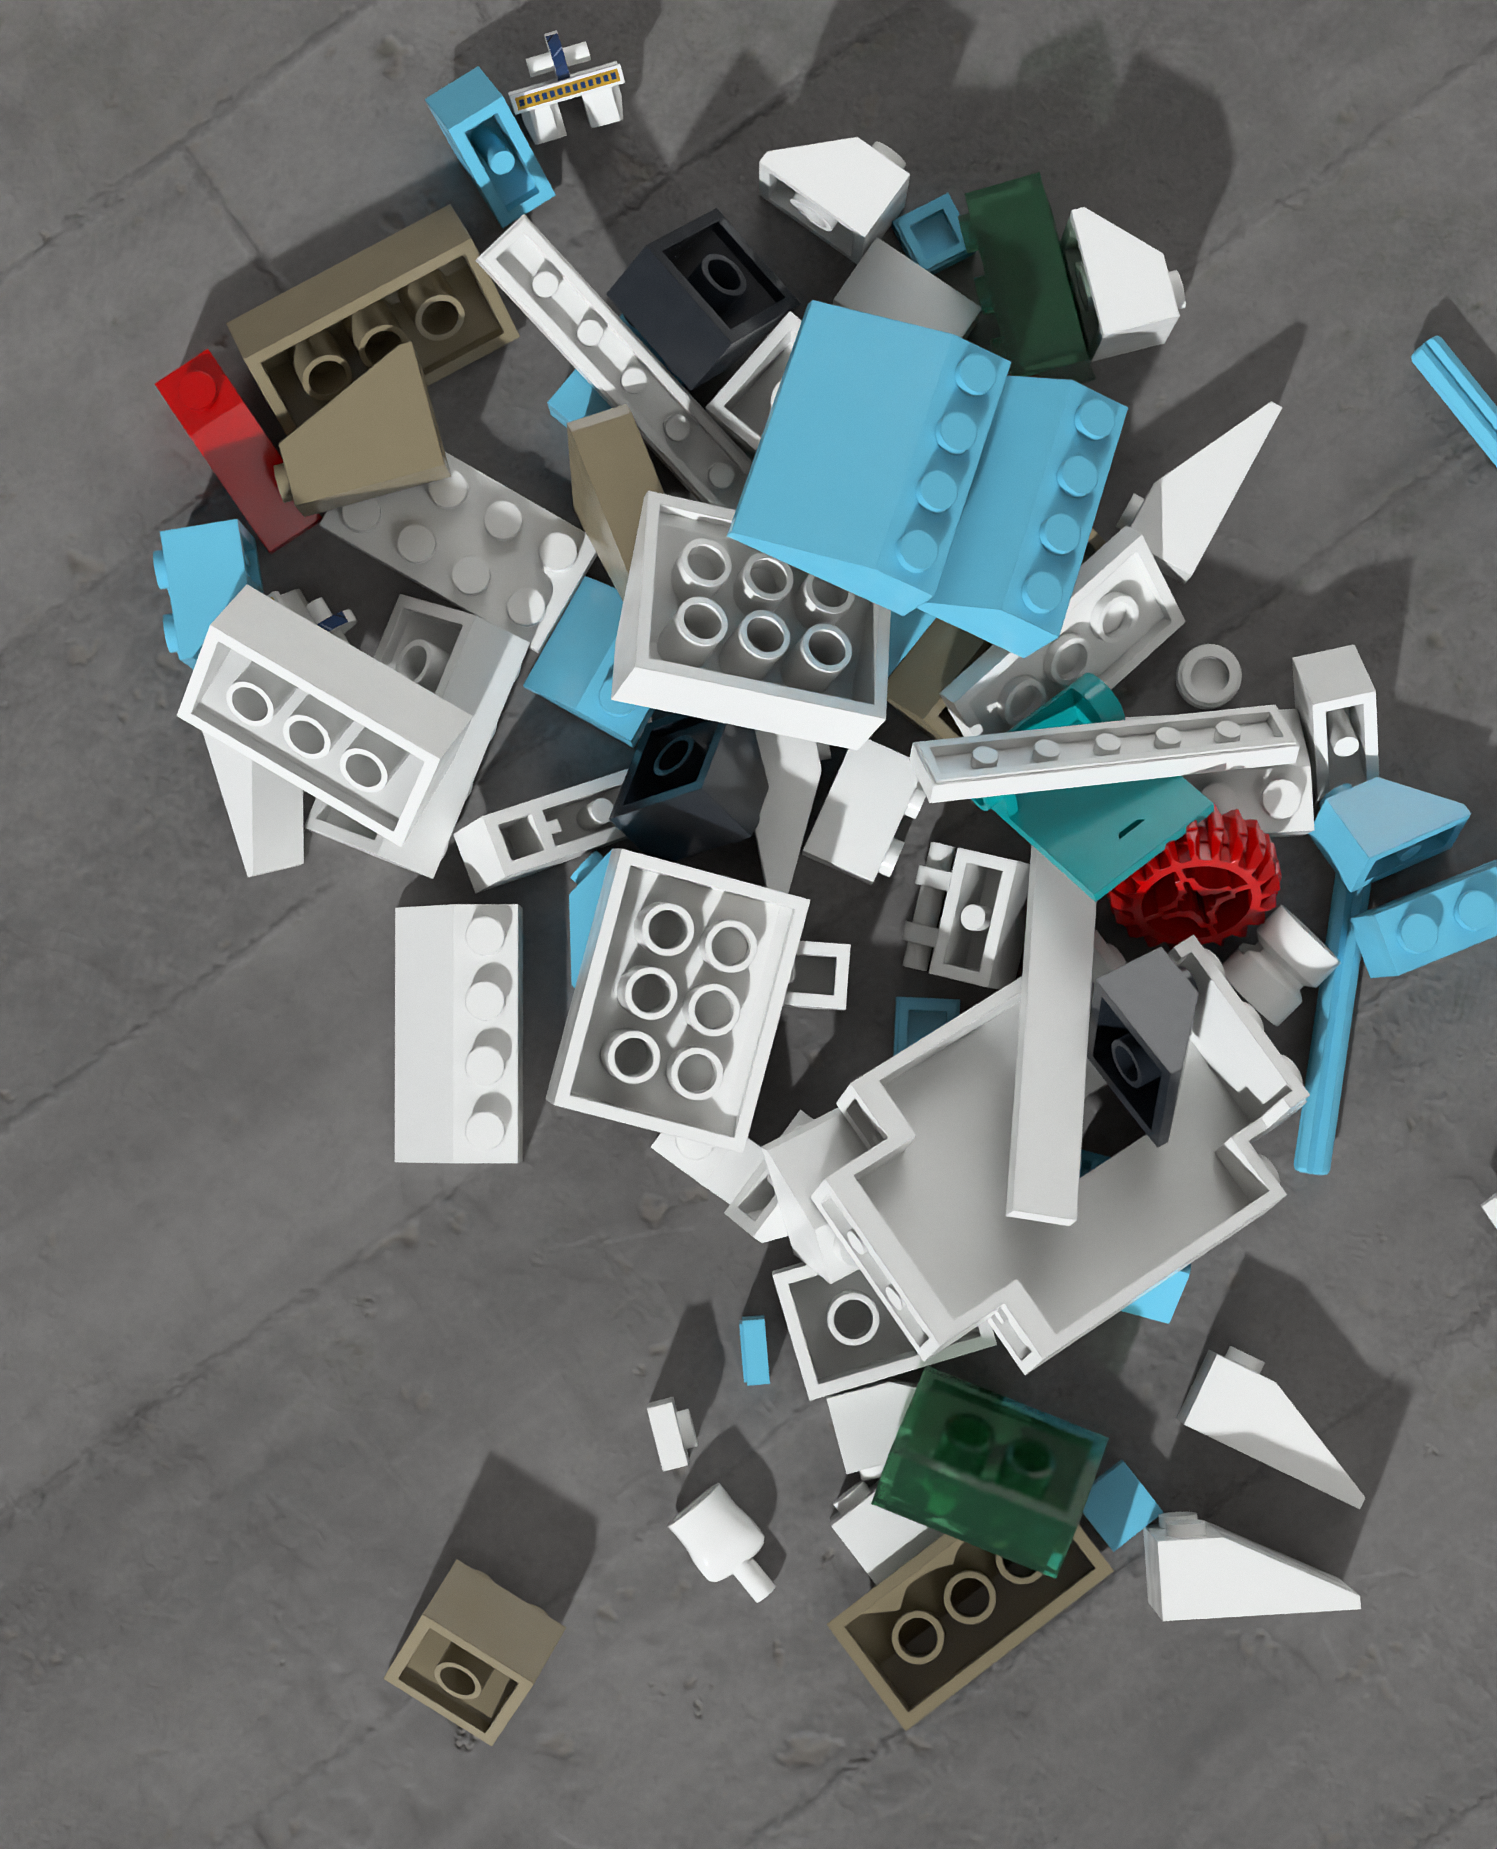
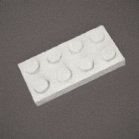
[319,452,598,654]
[939,525,1186,737]

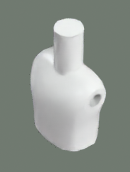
[667,1483,776,1603]

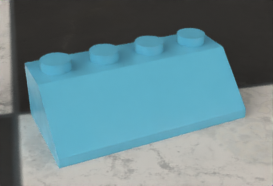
[917,376,1128,658]

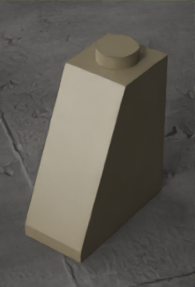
[274,341,452,517]
[567,404,664,601]

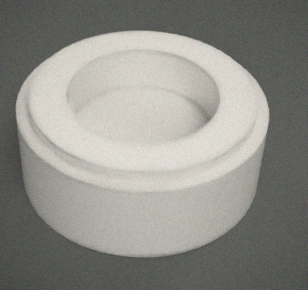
[1176,644,1242,710]

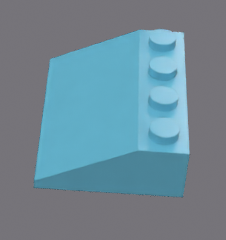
[727,300,1011,616]

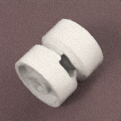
[1222,904,1341,1027]

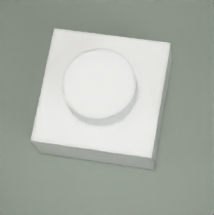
[647,1397,698,1472]

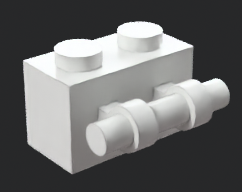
[902,842,1030,990]

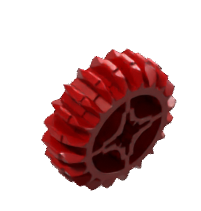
[1107,804,1282,950]

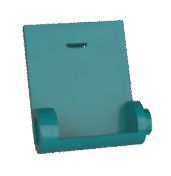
[971,673,1214,902]

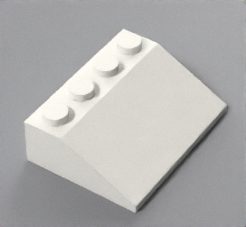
[611,491,891,750]
[545,849,810,1154]

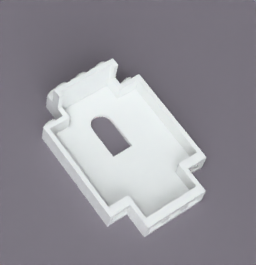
[810,930,1310,1375]

